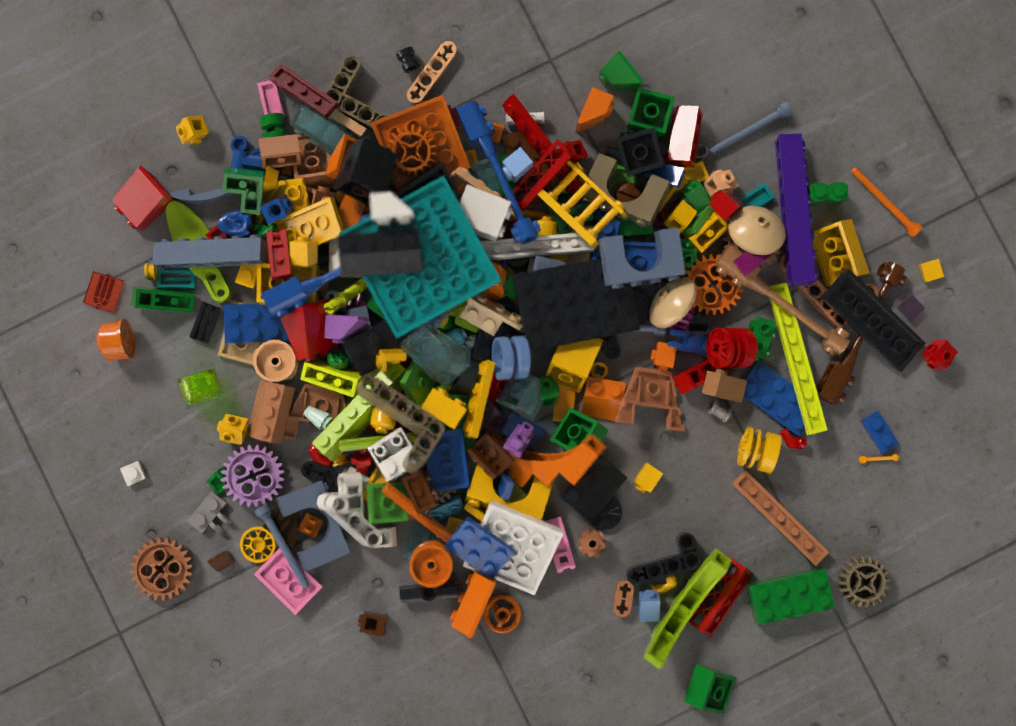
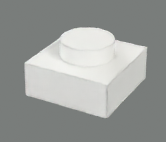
[120,461,147,486]

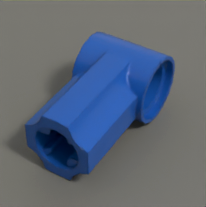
[231,150,266,175]

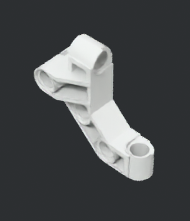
[317,472,397,548]

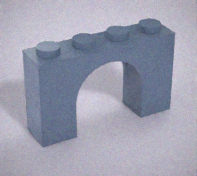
[598,228,685,289]
[276,481,351,572]

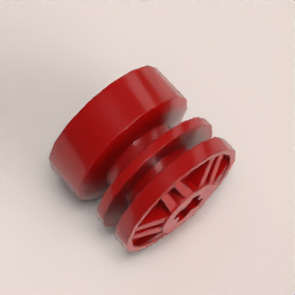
[706,328,757,368]

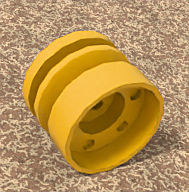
[737,426,782,474]

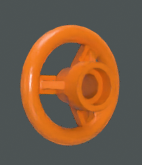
[483,595,522,634]

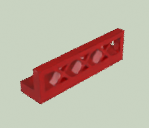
[512,139,575,212]
[688,556,754,638]

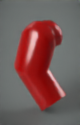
[779,428,808,449]
[308,444,332,468]

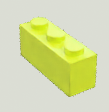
[300,358,365,397]

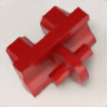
[351,449,374,473]

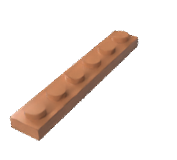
[731,470,829,566]

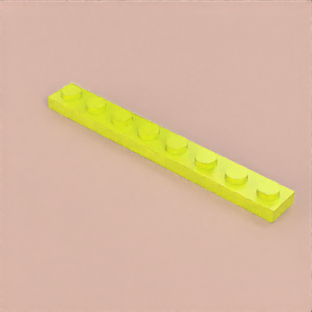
[769,283,827,435]

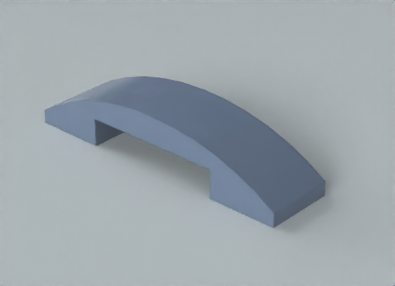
[170,188,237,204]

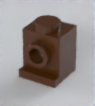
[357,611,388,637]

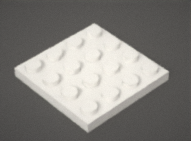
[463,501,564,595]

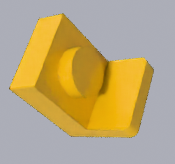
[376,349,406,373]

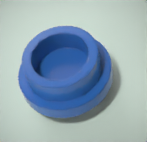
[231,136,250,152]

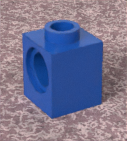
[259,194,294,224]

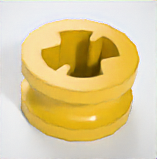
[144,263,158,280]
[590,362,608,379]
[332,454,350,467]

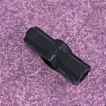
[399,580,459,603]

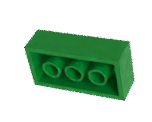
[746,567,835,625]

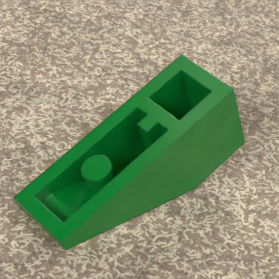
[131,286,195,313]

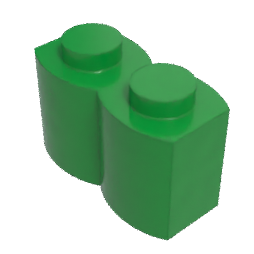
[807,182,848,206]

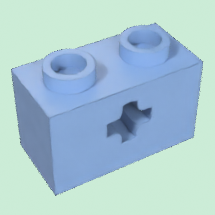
[502,147,533,184]

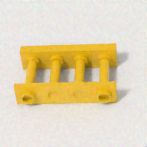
[537,160,627,249]

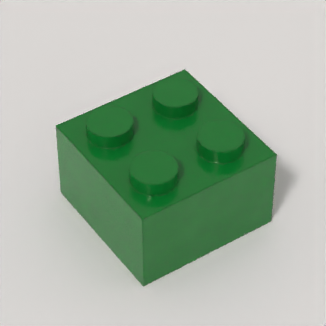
[626,87,675,139]
[550,408,609,451]

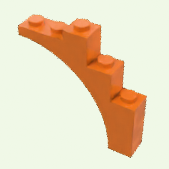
[492,432,606,488]

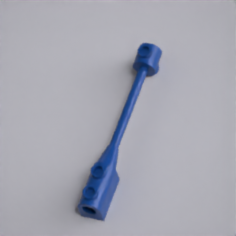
[456,101,541,244]
[261,267,341,318]

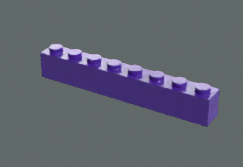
[775,134,818,286]

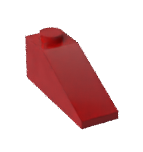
[673,359,732,395]

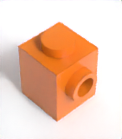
[650,342,677,372]

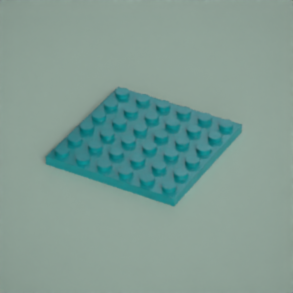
[339,176,501,338]

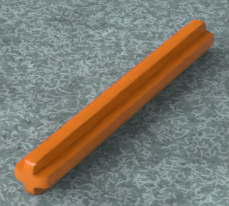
[382,483,453,543]

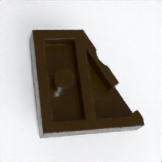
[263,505,301,548]

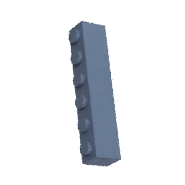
[152,235,268,269]

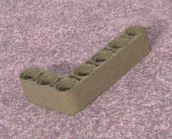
[325,56,387,131]
[357,375,445,473]

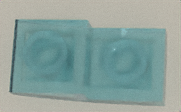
[402,519,430,561]

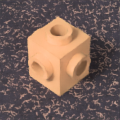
[704,170,738,197]

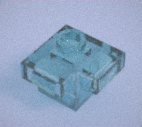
[467,158,500,192]

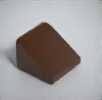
[208,550,235,572]

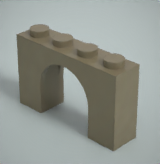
[581,153,670,228]

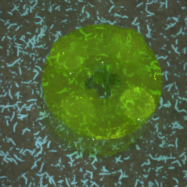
[177,368,222,405]

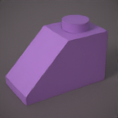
[324,315,369,343]

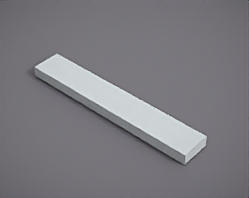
[480,233,594,261]

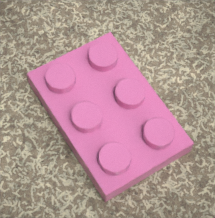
[254,548,323,615]

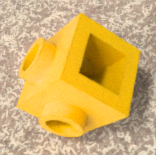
[176,116,209,145]
[217,414,248,445]

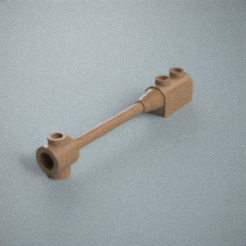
[715,245,850,356]

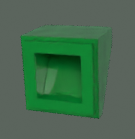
[206,466,227,496]

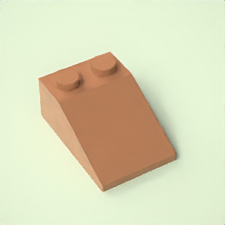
[293,130,335,190]

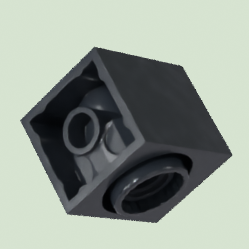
[333,136,398,205]

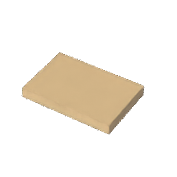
[217,301,262,365]

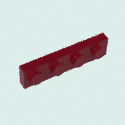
[269,64,339,119]

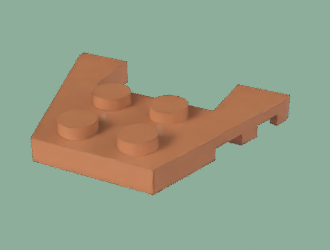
[615,367,685,432]
[283,383,347,440]

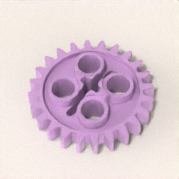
[221,445,284,507]

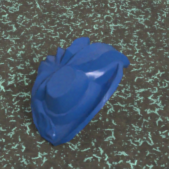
[218,210,253,237]

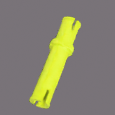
[324,277,368,315]

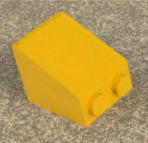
[545,338,603,394]

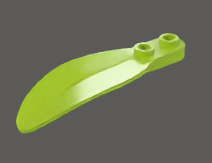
[166,201,231,303]

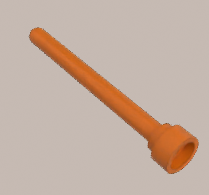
[851,168,923,238]

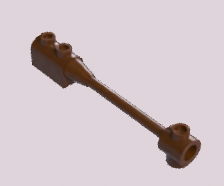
[816,262,907,406]

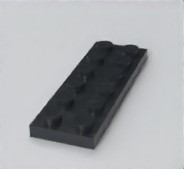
[821,268,926,372]

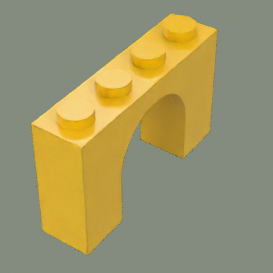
[465,463,553,520]

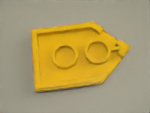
[260,178,310,214]

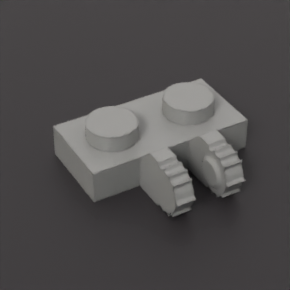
[187,491,231,534]

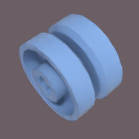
[492,336,531,380]

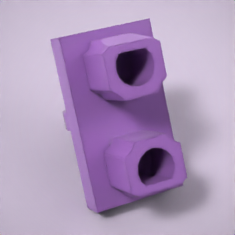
[503,422,534,458]

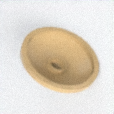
[728,206,786,255]
[649,278,697,328]

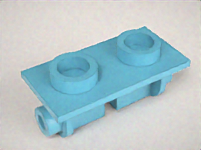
[426,493,465,522]

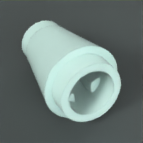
[304,406,334,430]

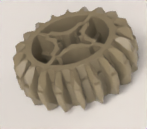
[837,555,891,608]

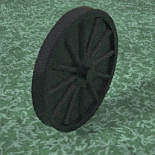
[592,497,622,530]

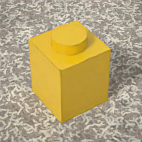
[664,200,697,234]
[290,236,318,266]
[633,463,663,493]

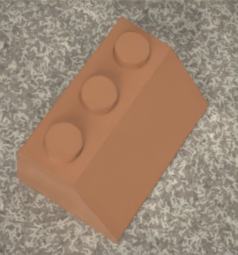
[246,380,295,444]

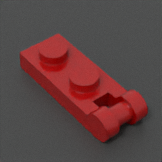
[266,228,292,280]

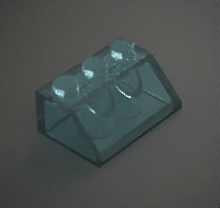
[290,105,359,155]

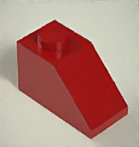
[709,189,743,221]

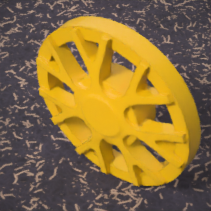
[240,526,276,563]

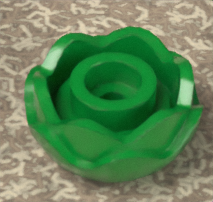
[327,351,351,370]

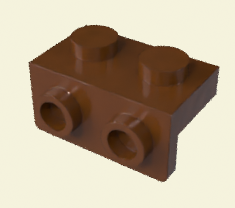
[467,432,515,479]
[402,468,441,515]

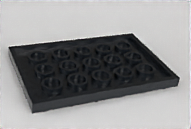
[512,254,640,352]

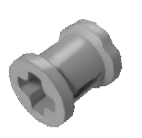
[708,399,733,423]

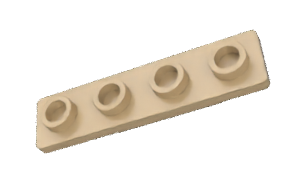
[460,293,522,336]

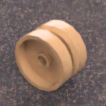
[253,340,300,383]

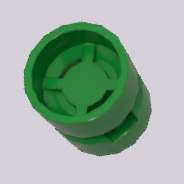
[259,113,288,138]

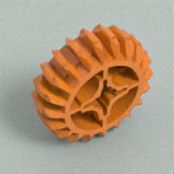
[386,124,437,177]

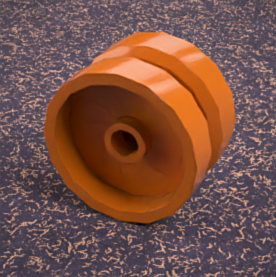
[409,540,453,588]

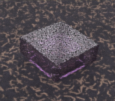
[896,294,925,321]

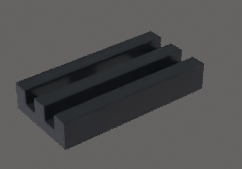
[189,301,222,344]

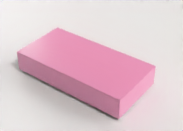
[257,80,285,117]

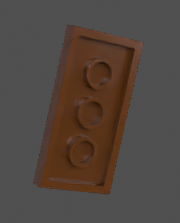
[501,130,558,207]

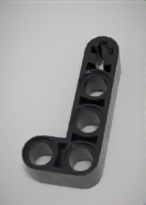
[626,532,701,585]

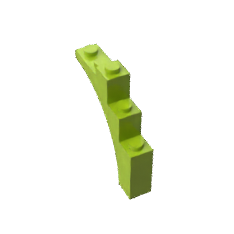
[643,549,732,669]

